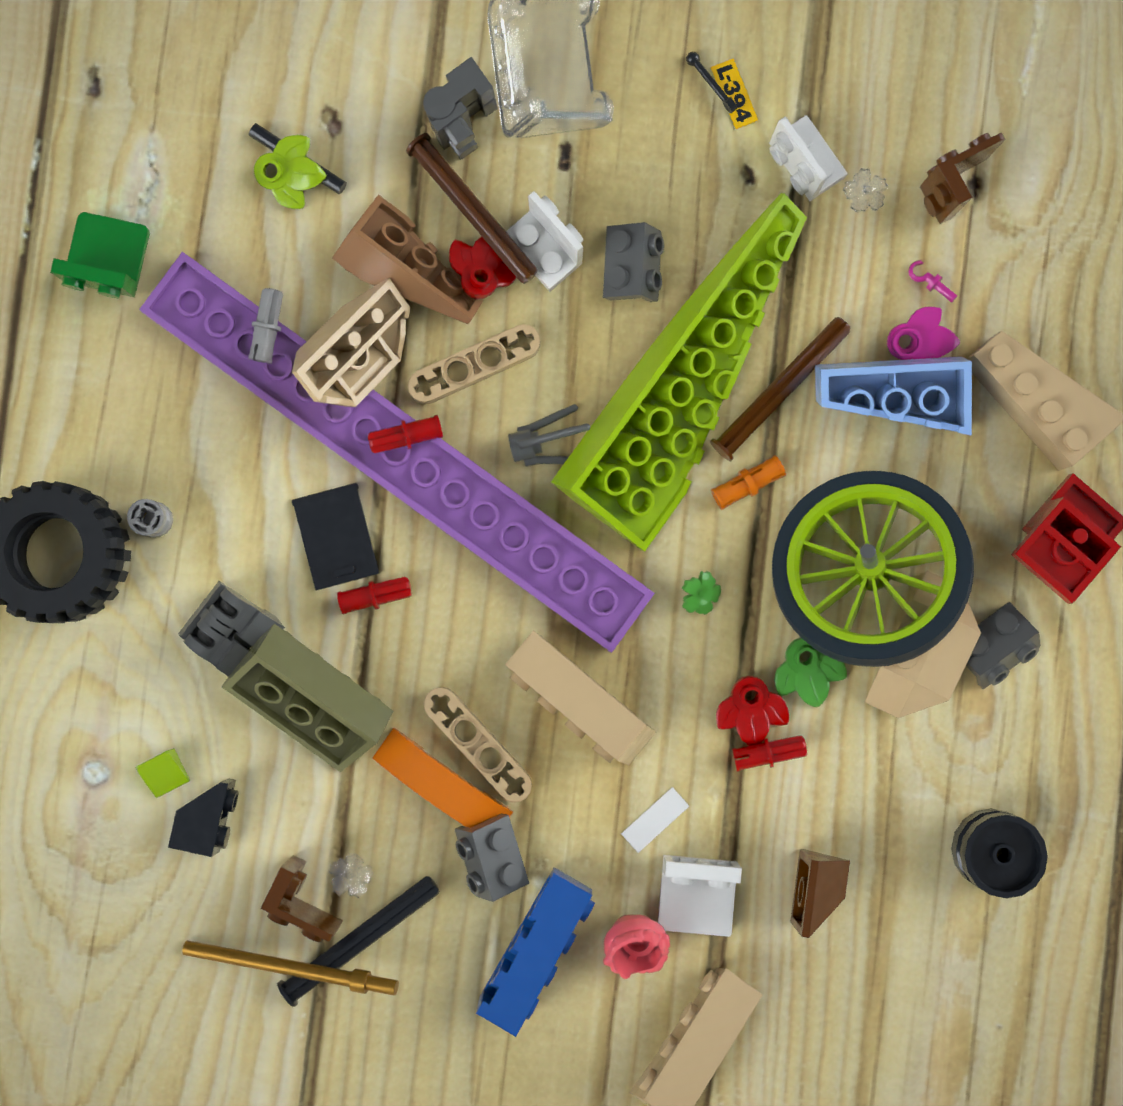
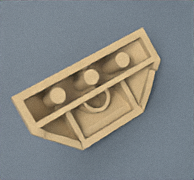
[292,278,410,408]
[865,571,981,718]

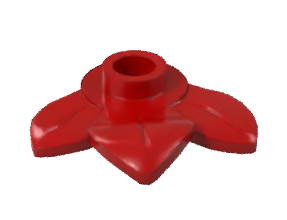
[449,236,517,299]
[716,676,789,746]

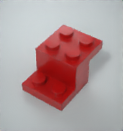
[1011,473,1123,604]

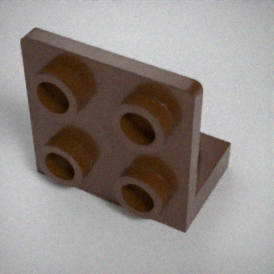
[260,855,343,943]

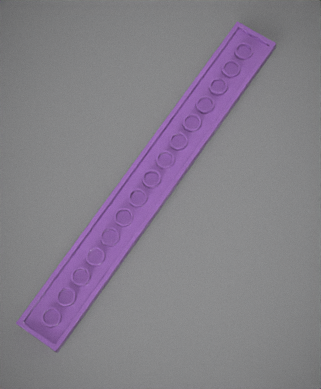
[139,252,655,653]

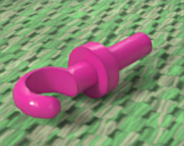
[908,260,957,303]

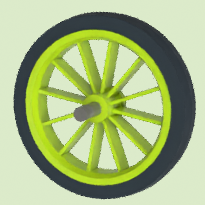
[772,471,974,667]

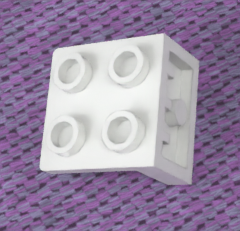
[769,115,848,201]
[506,191,584,292]
[658,855,742,937]

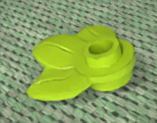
[254,135,327,209]

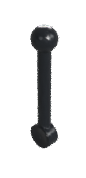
[686,51,737,113]

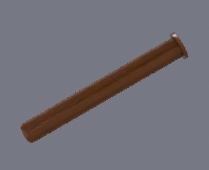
[406,133,538,284]
[710,317,850,462]

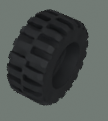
[0,481,131,623]

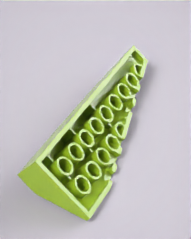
[551,193,807,552]

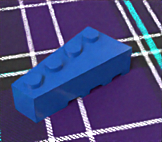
[476,867,595,1037]

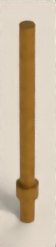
[182,940,399,996]

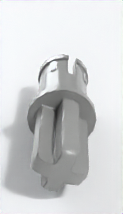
[248,288,283,364]

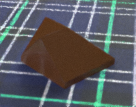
[790,849,850,938]

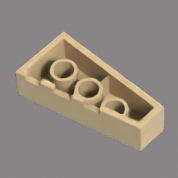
[505,630,656,766]
[630,968,763,1106]

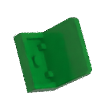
[50,212,150,299]

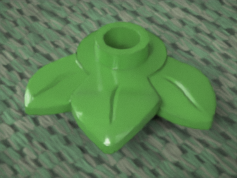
[774,637,847,707]

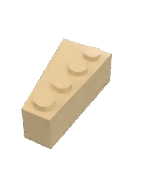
[967,331,1123,471]

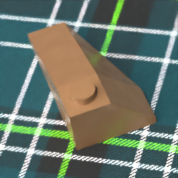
[332,194,483,324]

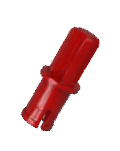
[368,415,443,454]
[337,577,412,615]
[732,735,807,772]

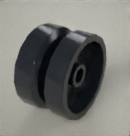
[951,808,1048,899]

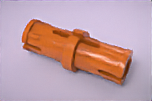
[711,455,786,510]

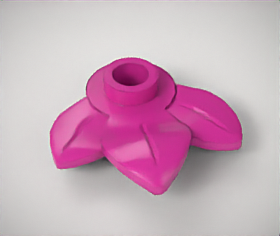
[887,307,960,360]

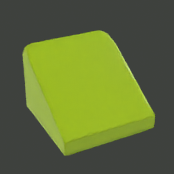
[135,748,190,798]

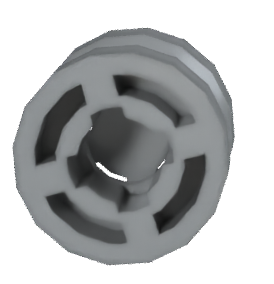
[127,499,173,538]

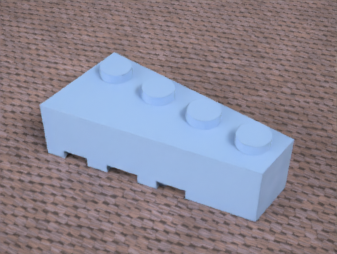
[815,356,972,435]

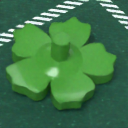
[682,571,721,615]

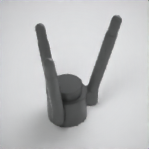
[508,404,591,466]

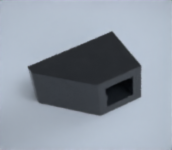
[168,778,239,857]

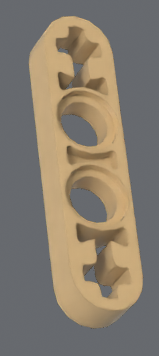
[408,324,540,404]
[424,687,532,803]

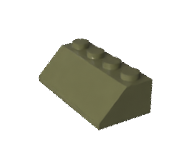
[222,623,393,772]

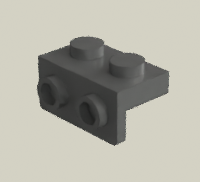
[603,222,664,302]
[966,602,1041,689]
[455,813,529,902]

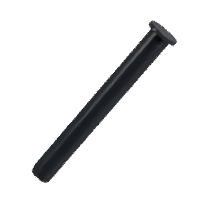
[277,876,440,1007]

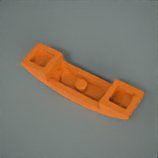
[372,728,513,828]

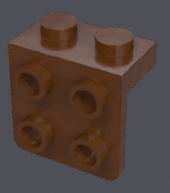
[920,133,1006,224]

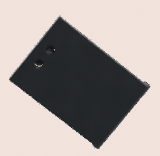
[291,483,380,591]

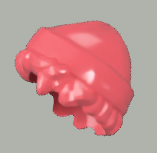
[603,914,670,979]

